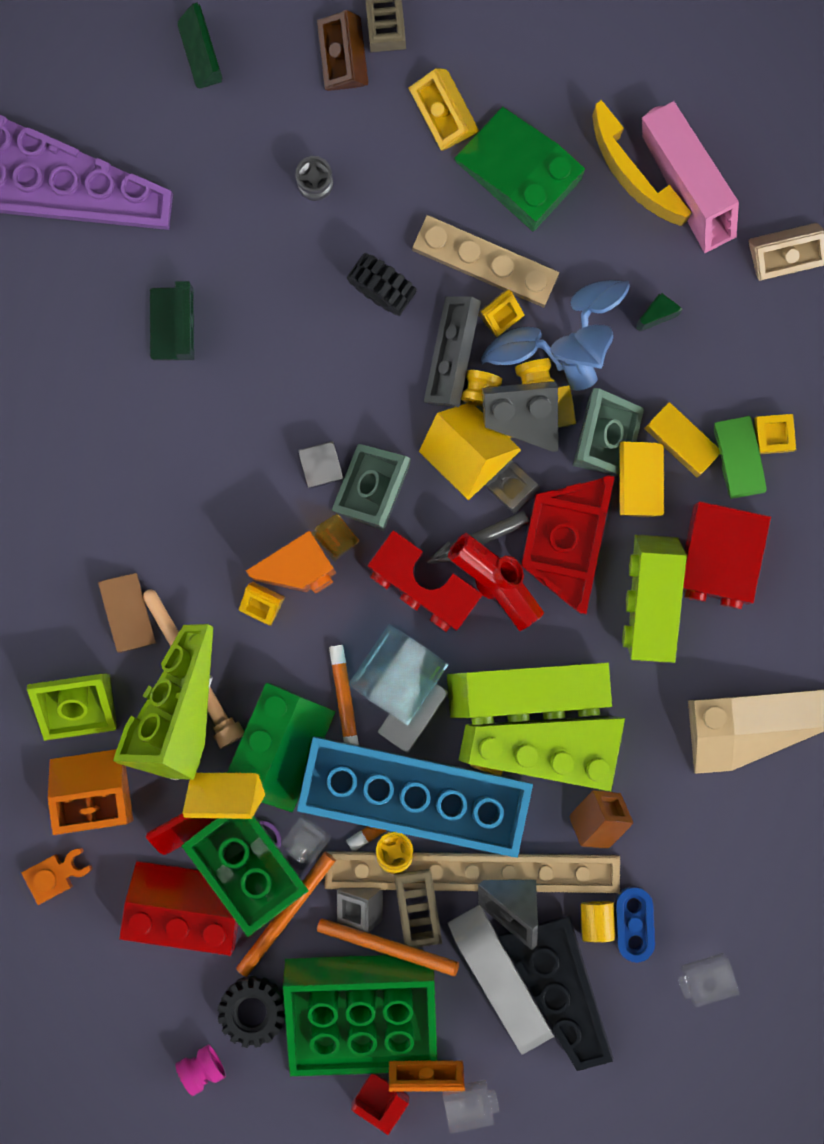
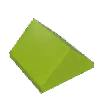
[27,674,117,741]

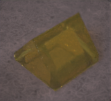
[312,513,359,562]

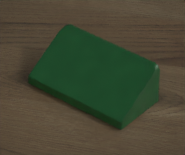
[178,2,223,88]

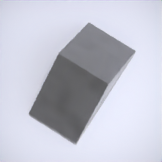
[478,880,538,950]

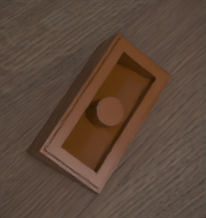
[317,10,369,91]

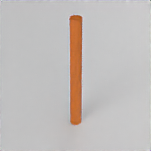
[236,852,336,977]
[317,918,459,976]

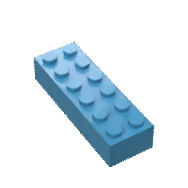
[297,736,533,858]

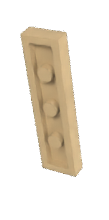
[412,215,560,308]

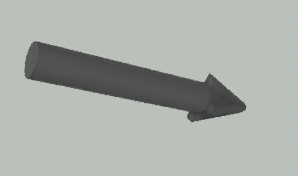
[427,511,529,564]

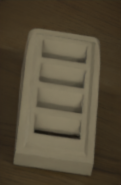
[366,0,406,53]
[394,869,442,948]

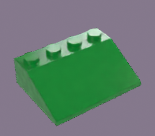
[283,955,437,1076]

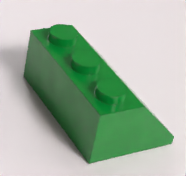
[227,682,336,813]

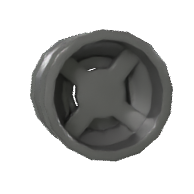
[295,156,333,201]

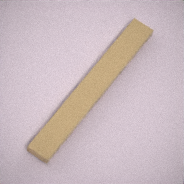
[325,851,620,893]

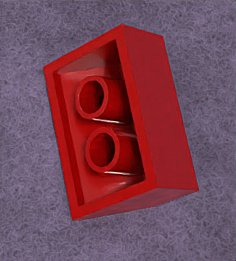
[119,861,238,956]

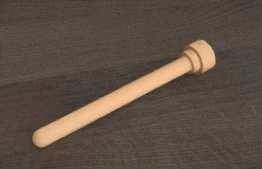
[143,589,245,749]

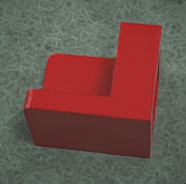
[351,1074,409,1135]

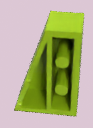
[622,534,687,663]

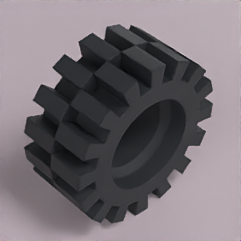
[347,253,417,316]
[218,976,285,1048]

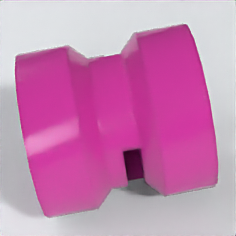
[175,1044,226,1096]

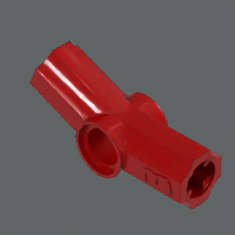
[447,532,545,631]

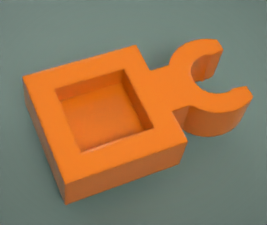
[21,848,93,905]

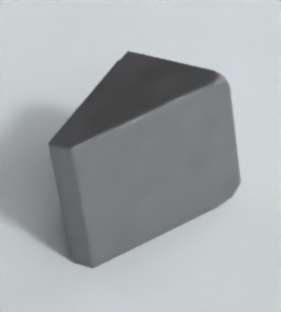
[298,441,343,488]
[337,888,383,932]

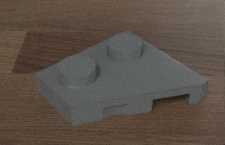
[482,381,558,452]

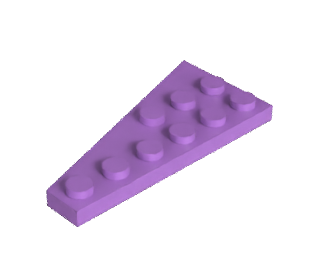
[0,115,173,230]

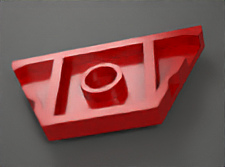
[521,475,615,615]

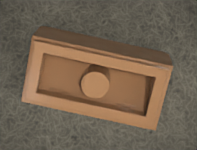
[98,573,156,653]

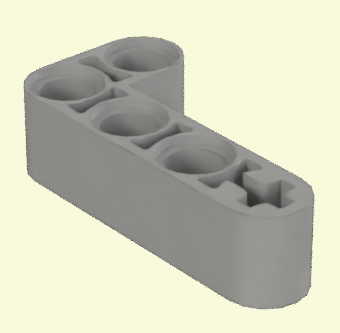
[447,904,554,1055]

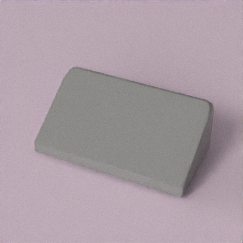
[377,672,449,753]

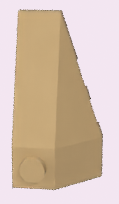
[688,690,824,774]

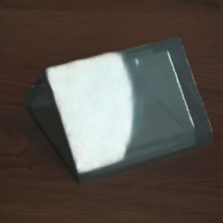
[349,624,448,725]

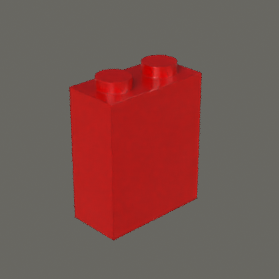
[683,501,771,610]

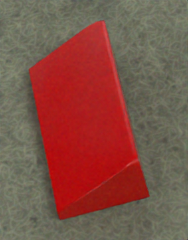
[146,813,217,855]

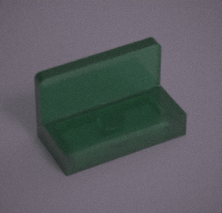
[150,281,194,361]

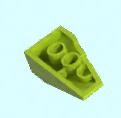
[113,624,213,780]

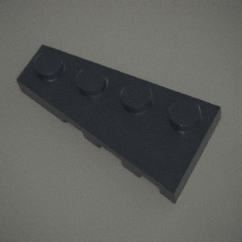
[498,915,614,1071]

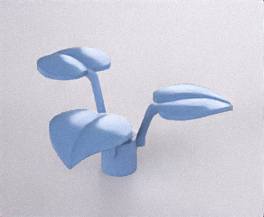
[481,280,630,391]

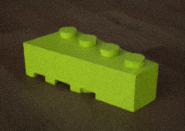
[447,663,612,725]
[458,716,625,792]

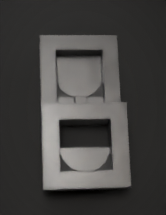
[484,460,540,514]

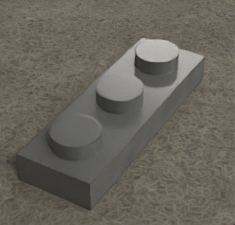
[424,297,481,407]

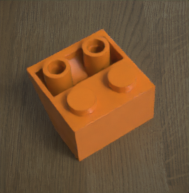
[48,749,134,835]

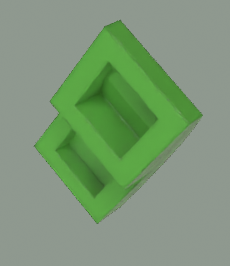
[714,416,767,499]

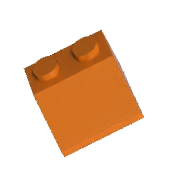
[246,531,336,594]

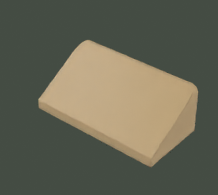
[749,223,824,281]

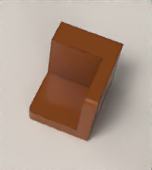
[569,790,634,848]

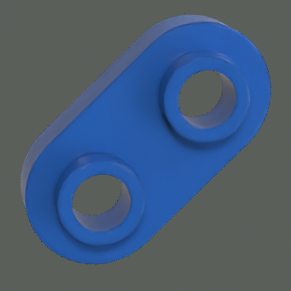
[615,886,655,963]

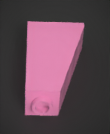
[642,101,739,253]

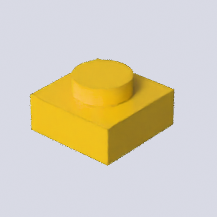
[754,414,796,454]

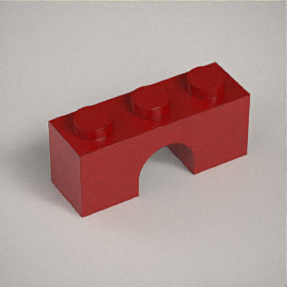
[367,530,483,633]

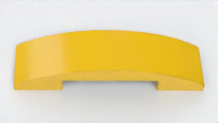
[592,100,692,226]

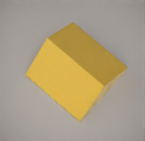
[419,402,521,500]

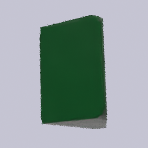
[636,293,683,332]

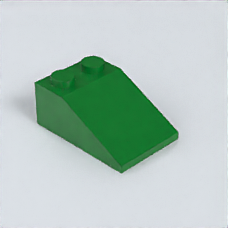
[454,107,585,232]
[181,814,309,937]

